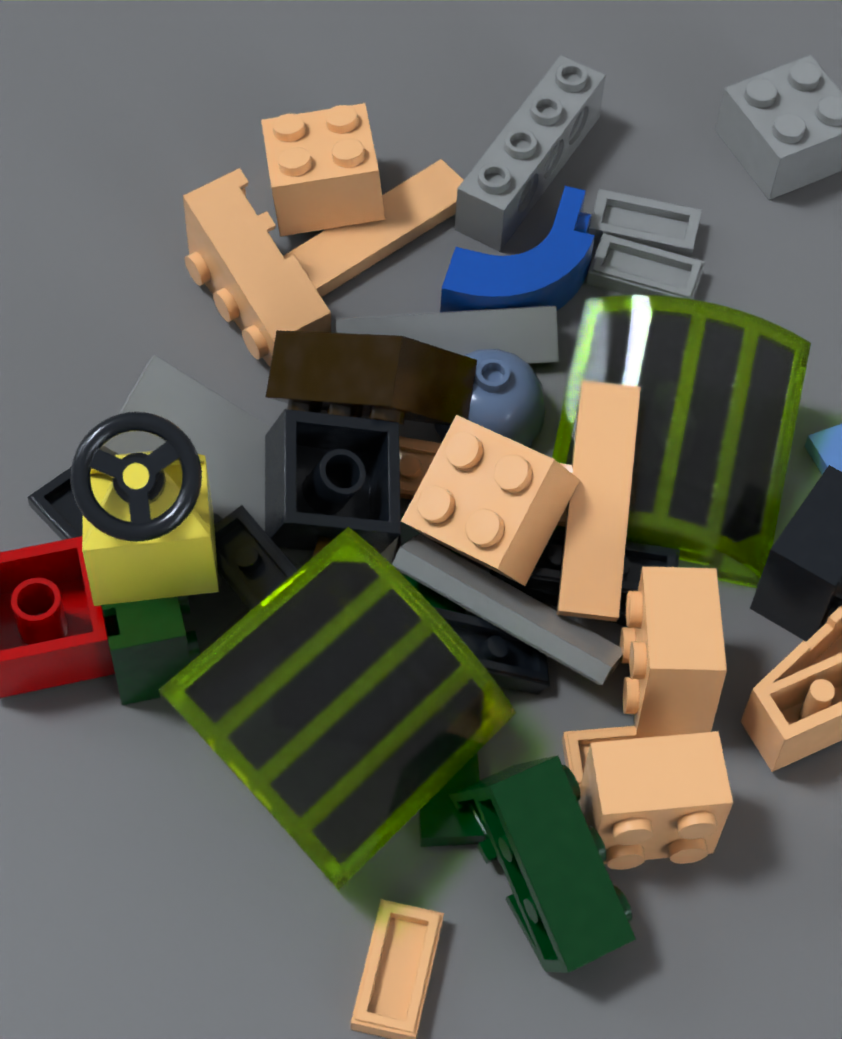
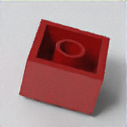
[0,536,115,698]

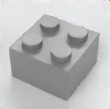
[715,55,842,200]

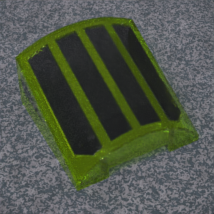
[552,295,811,588]
[159,527,516,891]

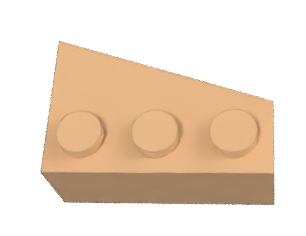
[183,168,331,367]
[741,605,842,772]

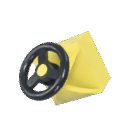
[71,412,219,606]

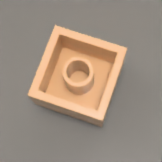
[261,103,385,237]
[401,415,580,586]
[619,566,727,739]
[579,731,733,870]

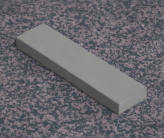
[335,306,559,363]
[392,533,623,685]

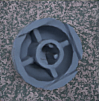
[435,349,545,448]

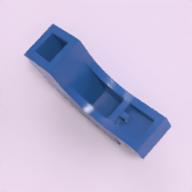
[440,186,595,312]

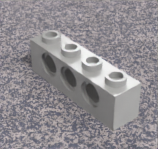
[455,55,606,252]

